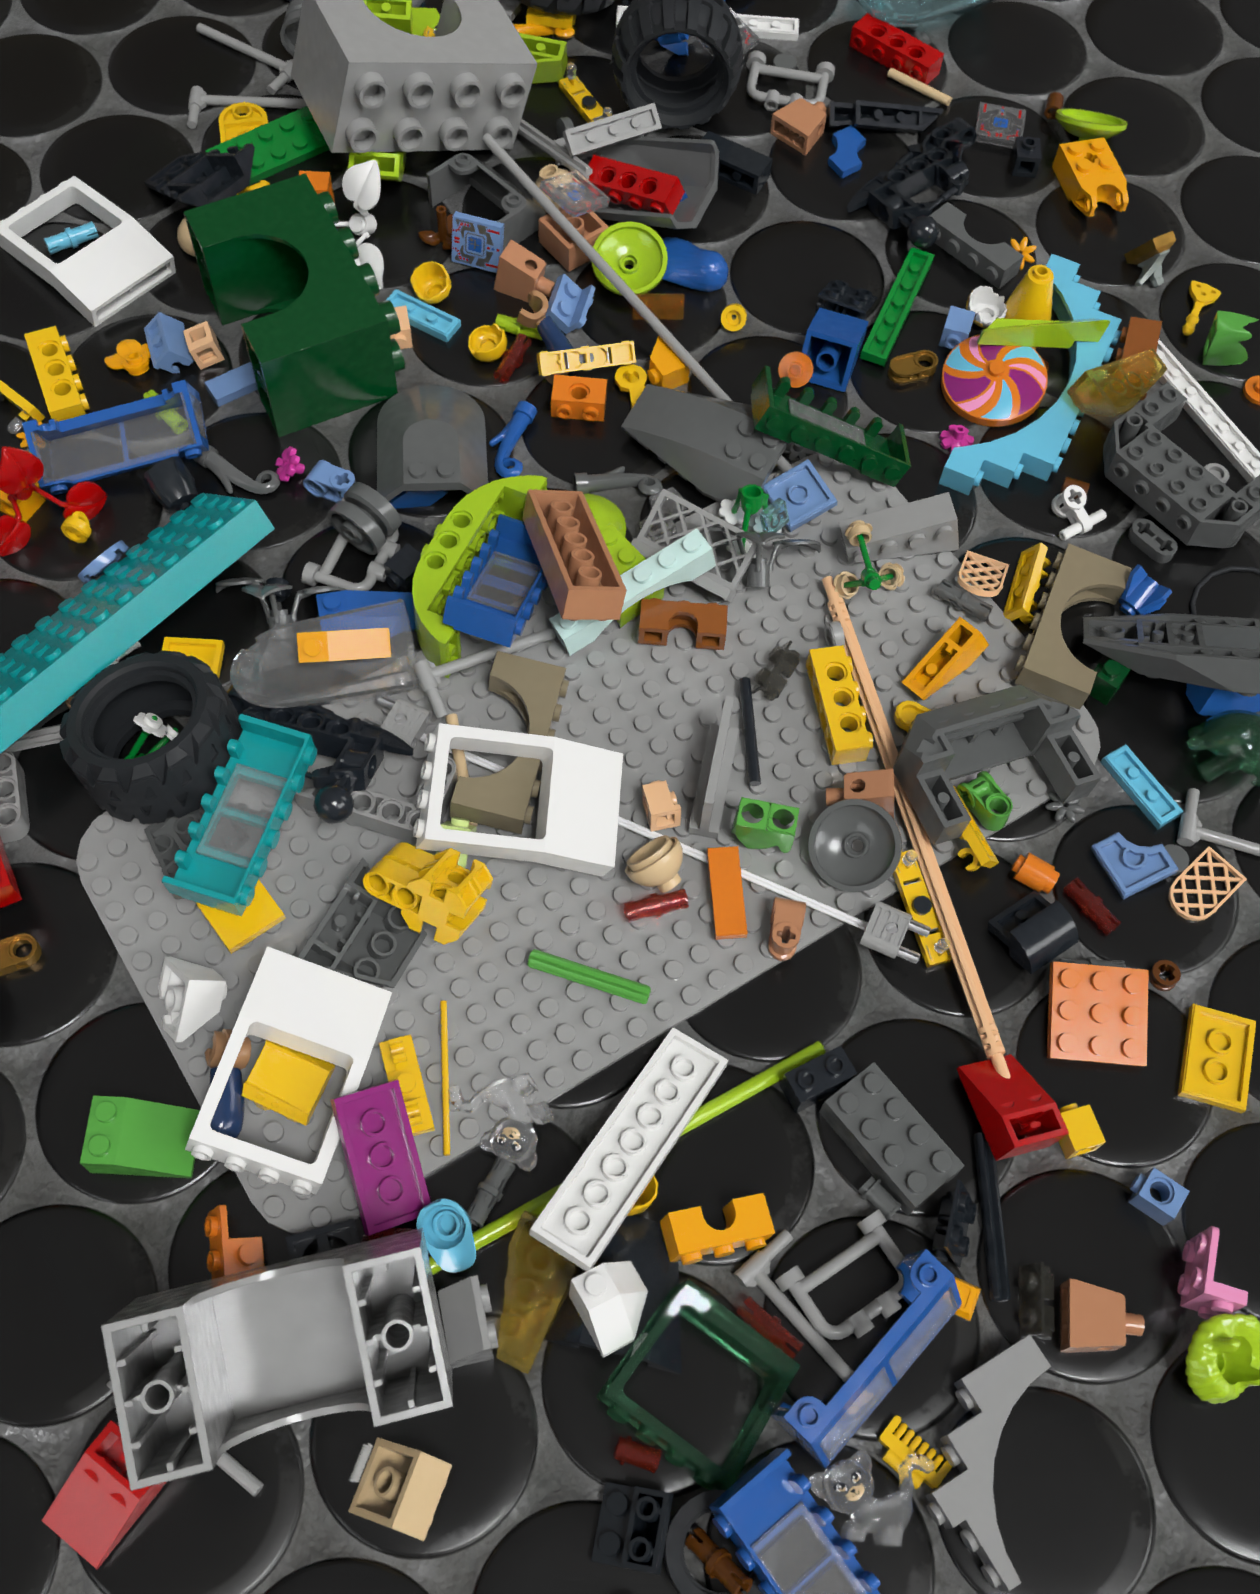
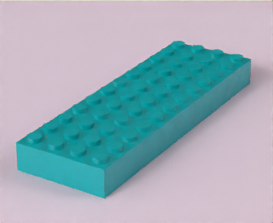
[0,493,275,754]

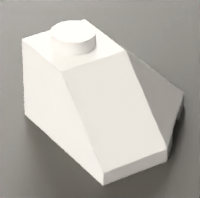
[158,956,227,1042]
[569,1261,648,1358]

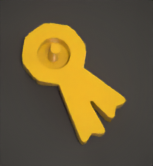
[615,364,647,408]

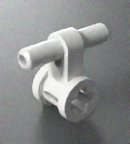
[1051,485,1106,541]

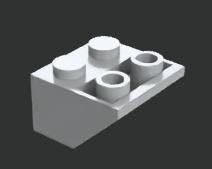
[437,1275,499,1368]

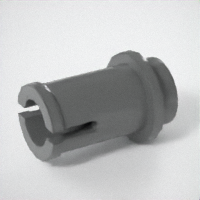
[858,1176,902,1220]

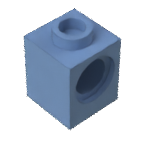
[939,306,976,349]
[1128,1168,1190,1226]

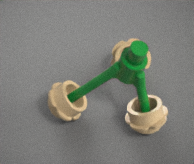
[833,520,905,599]

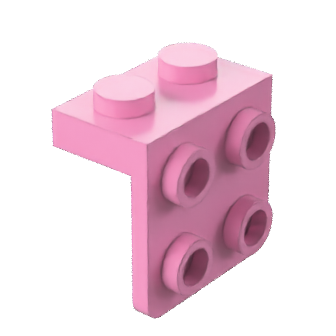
[1178,1226,1248,1319]

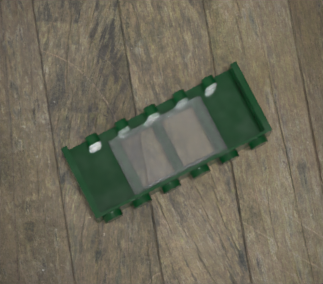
[751,365,911,487]

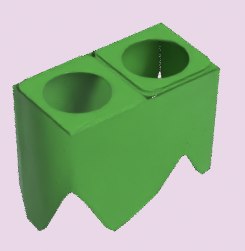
[1203,310,1259,366]
[731,797,800,853]

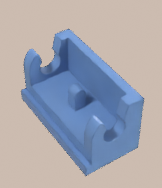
[144,312,193,373]

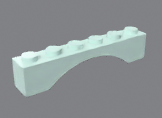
[549,528,716,656]

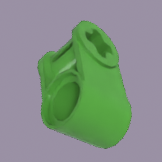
[957,771,1013,831]

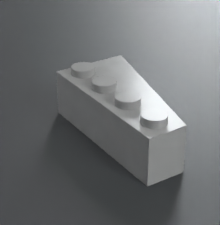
[839,492,959,564]

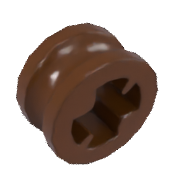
[1149,960,1181,992]

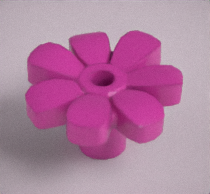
[940,424,974,454]
[275,446,305,482]

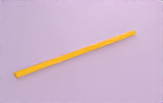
[440,1001,450,1156]

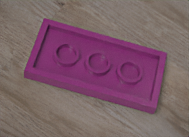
[330,1080,431,1235]

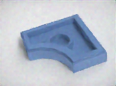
[1091,832,1179,900]

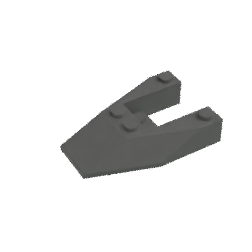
[1083,613,1260,697]

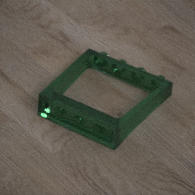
[596,1280,800,1490]

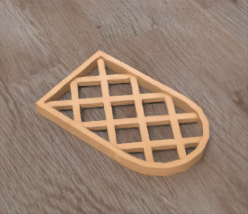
[957,550,1009,597]
[1168,846,1247,921]

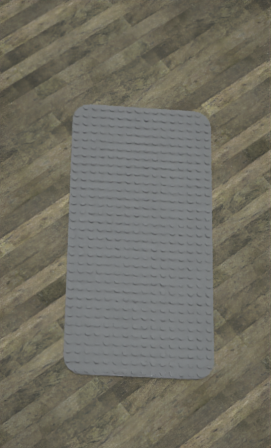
[76,453,1100,1235]

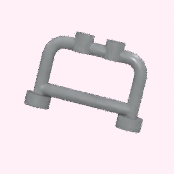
[747,51,835,111]
[301,497,400,591]
[775,1209,904,1340]

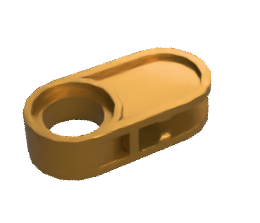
[887,350,938,384]
[0,933,41,976]

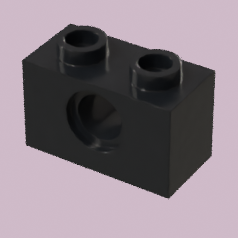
[779,1045,858,1114]

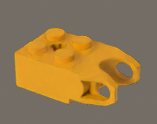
[1052,137,1129,217]

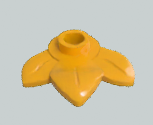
[104,339,151,376]

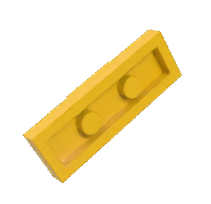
[1003,543,1051,624]
[953,786,999,871]
[379,1034,435,1136]

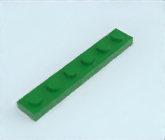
[860,247,935,366]

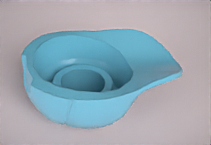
[416,1199,476,1273]

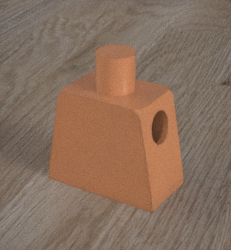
[770,98,827,155]
[494,240,555,302]
[826,769,894,819]
[1060,1279,1145,1353]

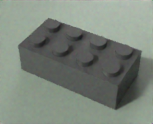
[819,1062,965,1216]

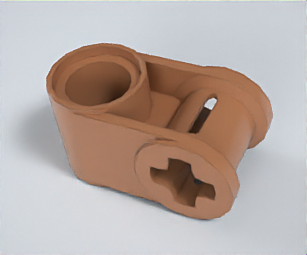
[768,897,806,961]

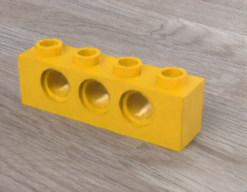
[24,326,90,422]
[806,645,873,765]

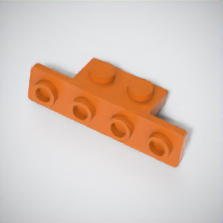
[204,1205,264,1279]

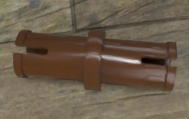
[685,1527,753,1594]

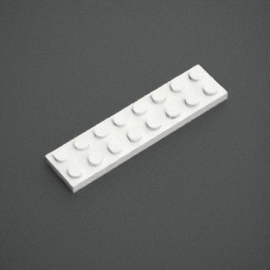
[529,1028,729,1271]

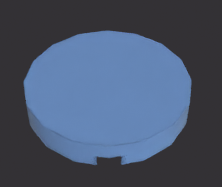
[77,540,129,584]

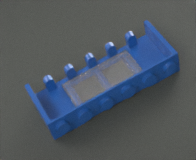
[442,514,548,648]
[708,1448,881,1594]

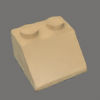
[348,1437,452,1541]

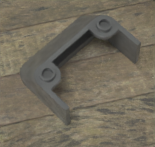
[427,153,545,251]

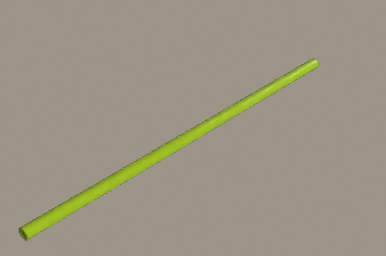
[429,1041,826,1275]

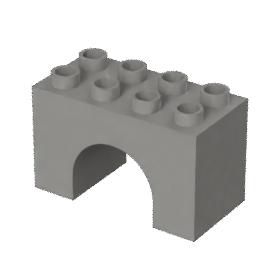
[291,0,537,153]
[101,1228,453,1491]

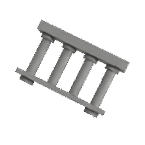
[553,103,662,167]

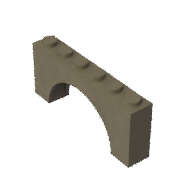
[1014,544,1132,710]
[450,651,569,834]

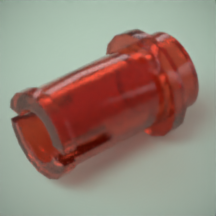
[613,1435,662,1474]

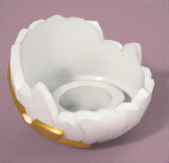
[966,286,1007,328]

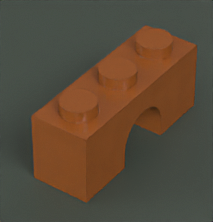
[638,598,728,650]

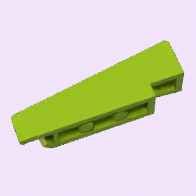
[977,318,1110,348]

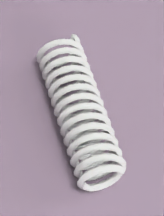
[349,1443,373,1482]

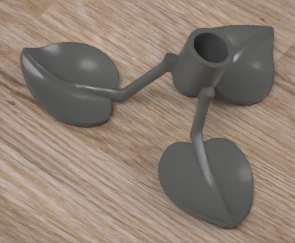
[696,525,821,587]
[215,577,346,640]

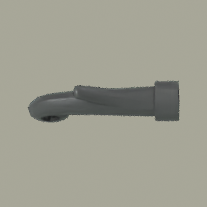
[193,444,280,494]
[573,466,663,496]

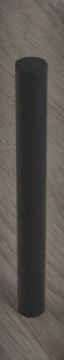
[739,677,761,786]

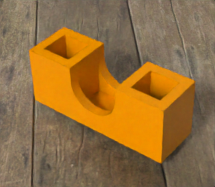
[660,1193,775,1265]

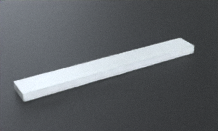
[616,6,799,41]
[1152,339,1260,483]

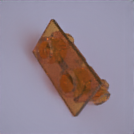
[632,294,684,319]

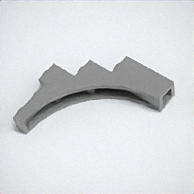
[925,1335,1051,1592]

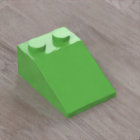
[80,1096,200,1178]

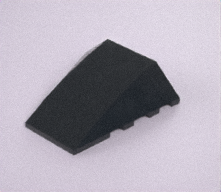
[144,143,254,208]
[544,1216,682,1375]

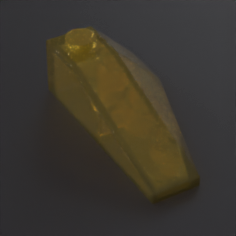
[1067,348,1168,417]
[496,1211,579,1374]

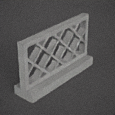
[631,489,756,603]
[688,695,739,839]

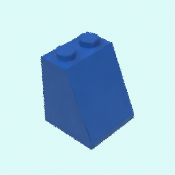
[802,308,869,392]

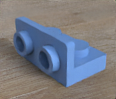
[545,273,596,334]

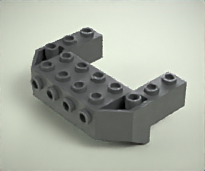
[1103,382,1260,548]
[893,685,1102,846]

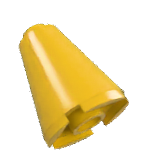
[1004,265,1054,321]

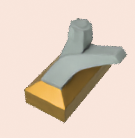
[1124,231,1176,288]

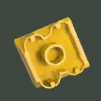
[242,1040,335,1126]

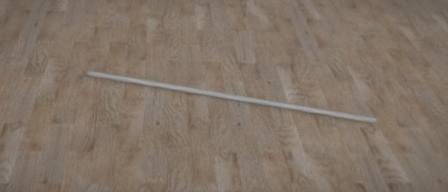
[482,133,793,473]

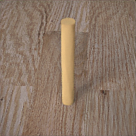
[887,68,952,106]

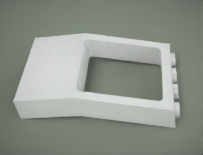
[0,176,176,327]
[413,723,623,877]
[185,946,392,1195]

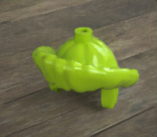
[1185,1313,1260,1404]

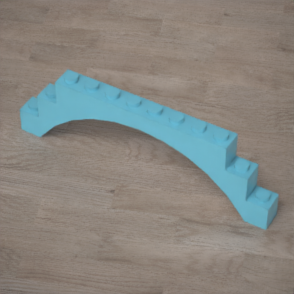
[939,254,1122,496]

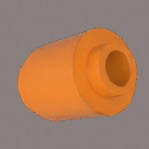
[1011,852,1060,894]

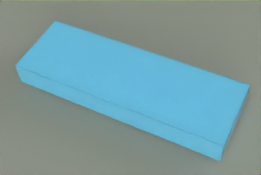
[386,289,461,342]
[1101,744,1183,830]

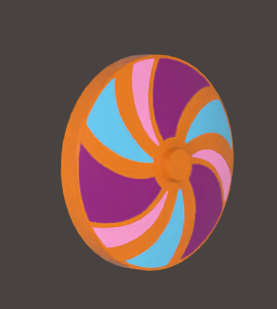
[941,334,1048,427]

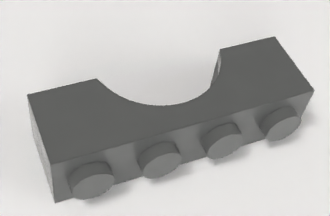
[929,202,1024,289]

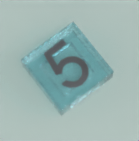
[759,498,790,533]

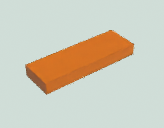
[707,846,748,940]

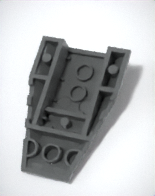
[621,384,794,517]

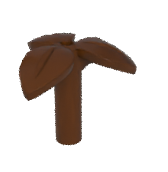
[418,205,453,250]

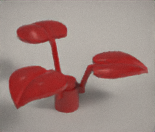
[0,446,107,557]

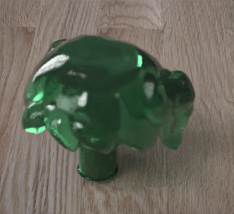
[1187,710,1260,787]

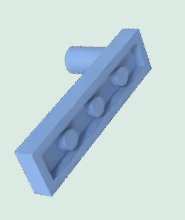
[204,362,257,407]

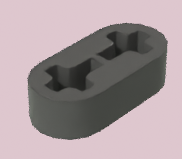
[1128,518,1178,563]

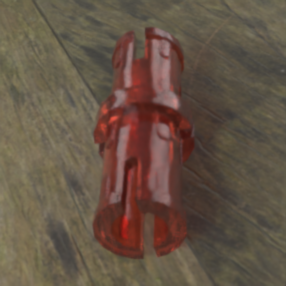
[493,333,532,384]
[1063,877,1121,936]
[623,888,689,923]
[736,1296,804,1362]

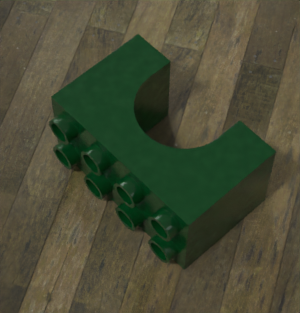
[184,173,405,437]

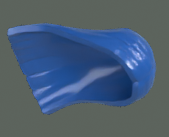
[662,237,729,292]

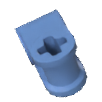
[303,460,355,503]

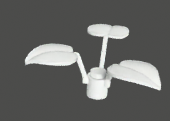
[334,160,384,289]

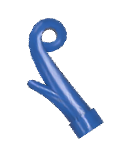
[489,401,537,478]

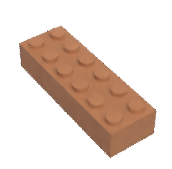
[522,489,627,621]

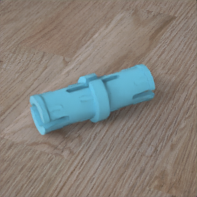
[44,221,99,255]

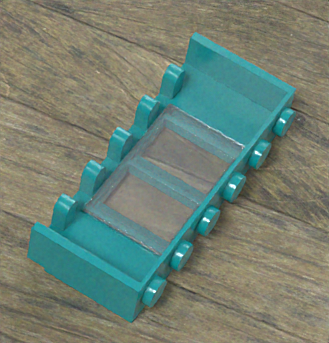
[161,713,317,917]

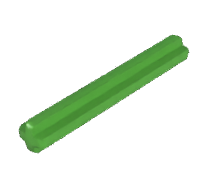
[528,949,651,1004]

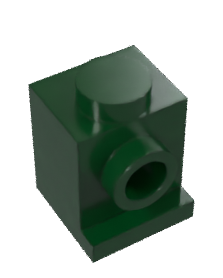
[1090,658,1131,705]

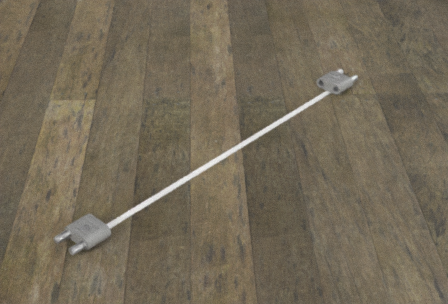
[363,694,931,964]

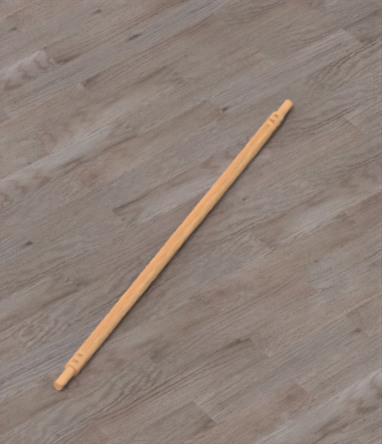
[822,576,1010,1078]

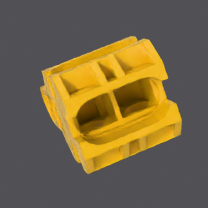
[363,842,493,945]

